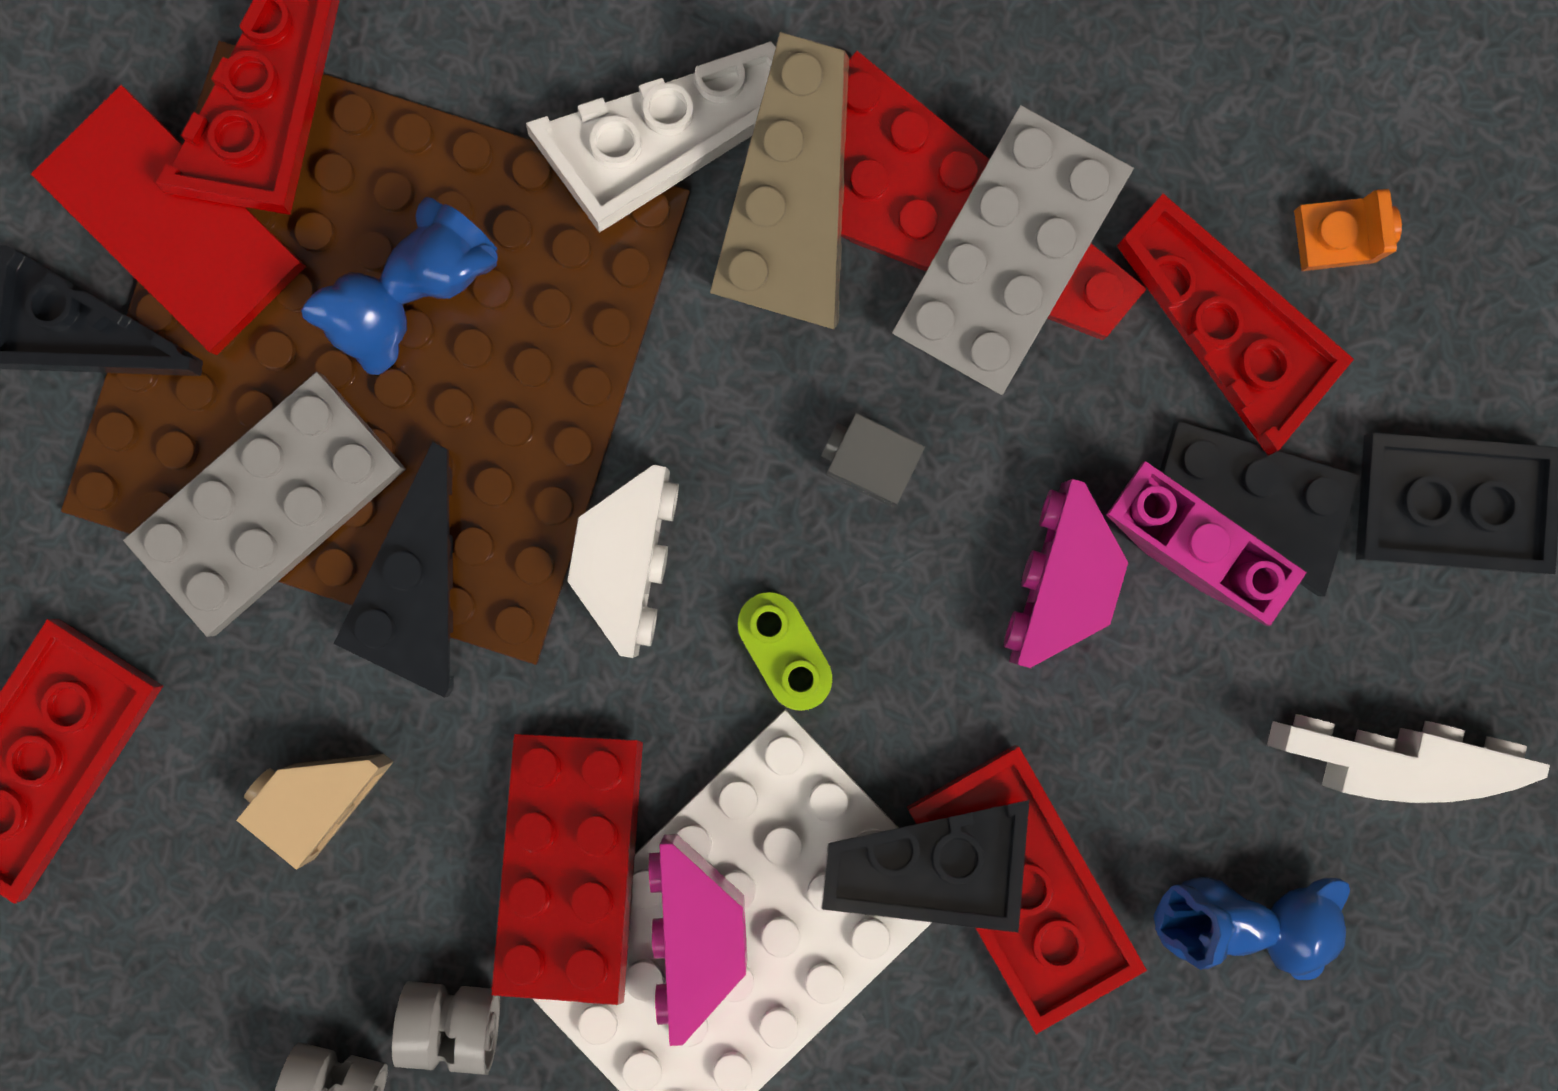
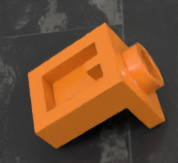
[1294,189,1402,271]

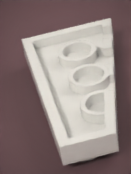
[526,42,776,233]

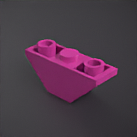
[1106,461,1307,626]
[1004,479,1128,668]
[649,834,747,1046]

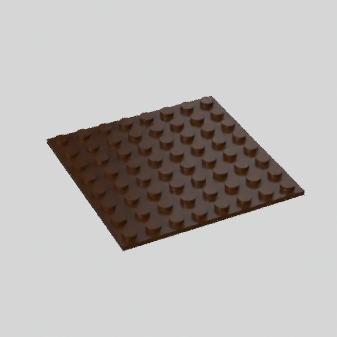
[61,41,691,665]

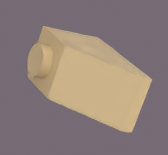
[236,754,393,870]

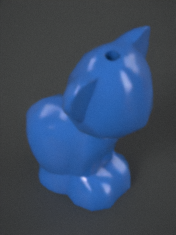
[301,197,498,375]
[1153,877,1350,980]

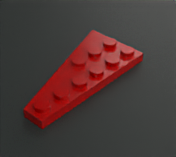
[841,51,1146,340]

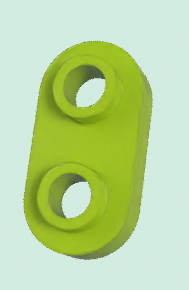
[738,592,832,711]

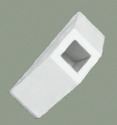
[568,465,679,658]

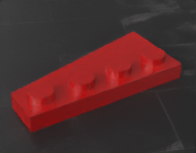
[155,0,340,215]
[1117,193,1354,456]

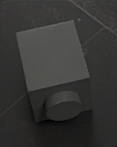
[821,413,925,508]

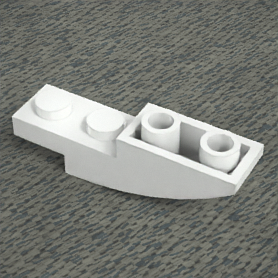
[1267,714,1550,803]

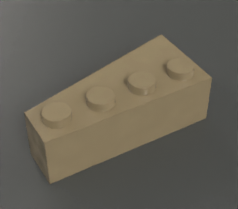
[710,32,849,329]

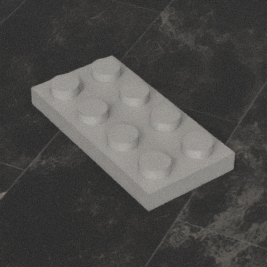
[892,105,1134,395]
[123,372,406,637]

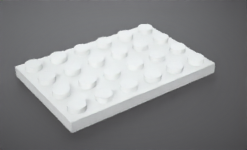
[533,709,932,1091]

